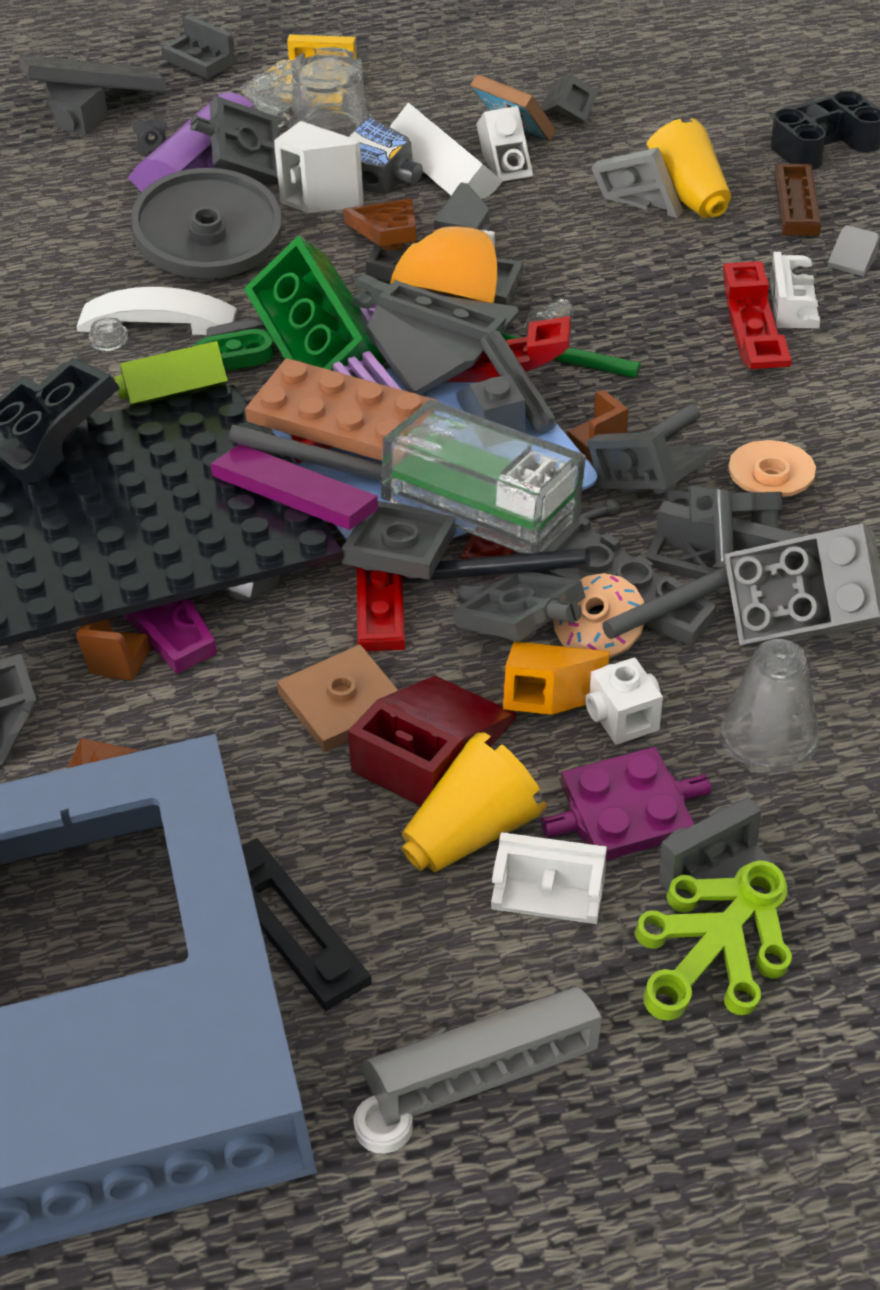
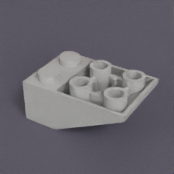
[724,523,880,646]

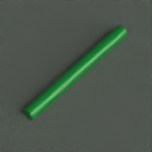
[501,333,641,378]

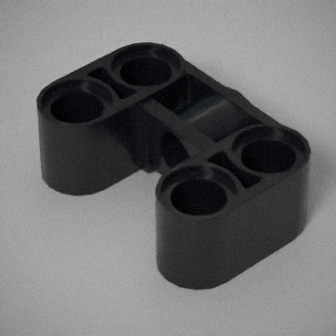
[771,91,880,170]

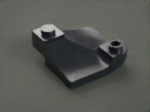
[0,358,120,483]

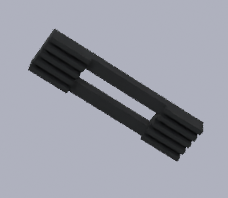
[242,838,372,1012]

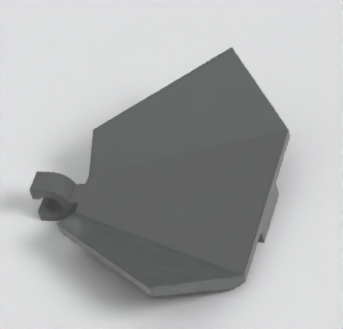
[353,274,519,395]

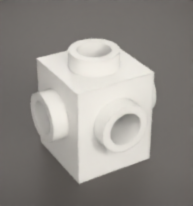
[585,657,663,745]

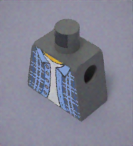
[348,116,422,194]

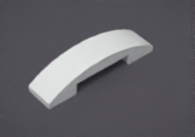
[77,287,237,335]

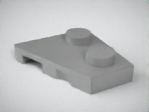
[591,147,684,218]

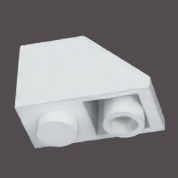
[476,106,533,182]

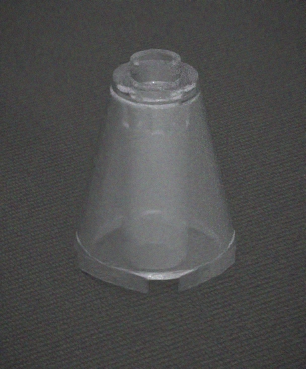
[720,639,820,776]

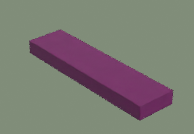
[211,444,378,530]

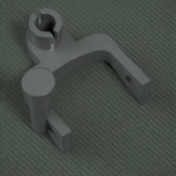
[665,485,783,567]

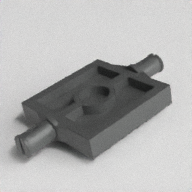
[190,96,280,184]
[452,572,586,642]

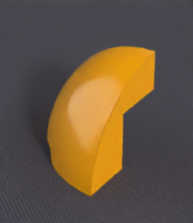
[390,226,497,303]

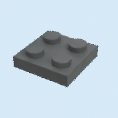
[341,501,457,580]

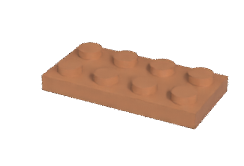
[245,358,438,465]

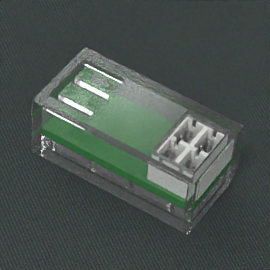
[381,399,586,554]

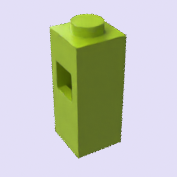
[114,341,228,406]

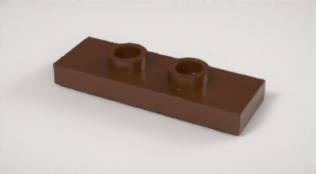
[774,164,821,236]

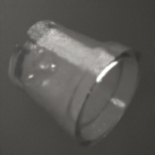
[288,47,373,137]

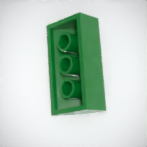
[244,235,387,378]

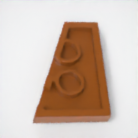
[343,198,417,250]

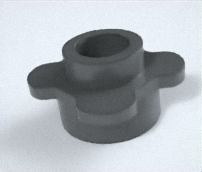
[133,118,167,155]

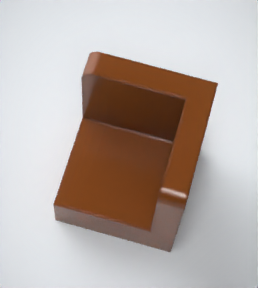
[567,389,628,463]
[76,619,152,681]

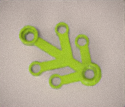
[635,860,792,1020]

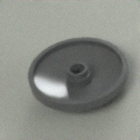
[131,168,282,279]

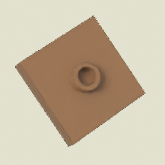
[277,644,399,753]

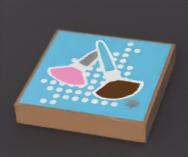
[470,75,556,140]

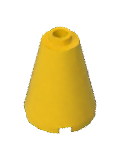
[646,118,731,218]
[401,732,547,872]

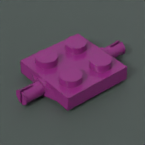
[541,746,711,860]

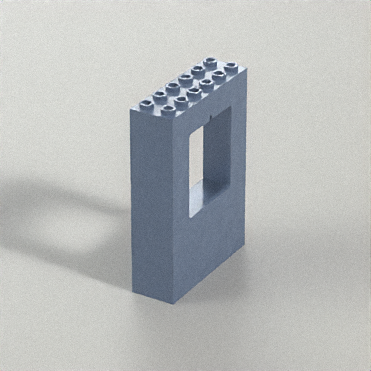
[0,734,317,1256]

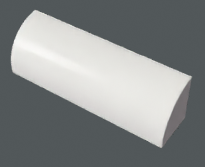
[390,103,503,199]

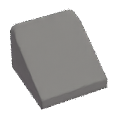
[827,225,880,277]

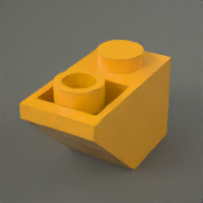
[503,641,610,715]

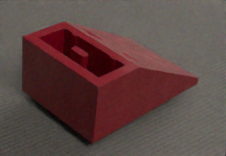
[348,675,516,806]

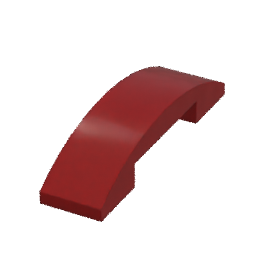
[723,261,792,369]
[445,316,572,382]

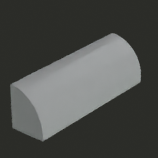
[361,987,602,1126]

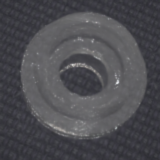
[88,317,128,351]

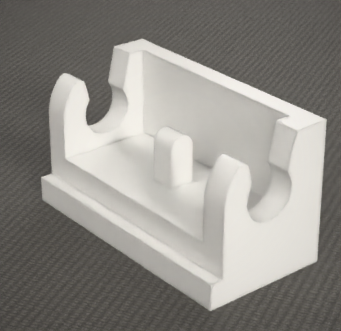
[770,252,820,328]
[491,832,607,924]

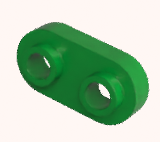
[194,329,274,371]

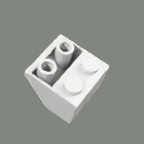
[274,121,364,213]

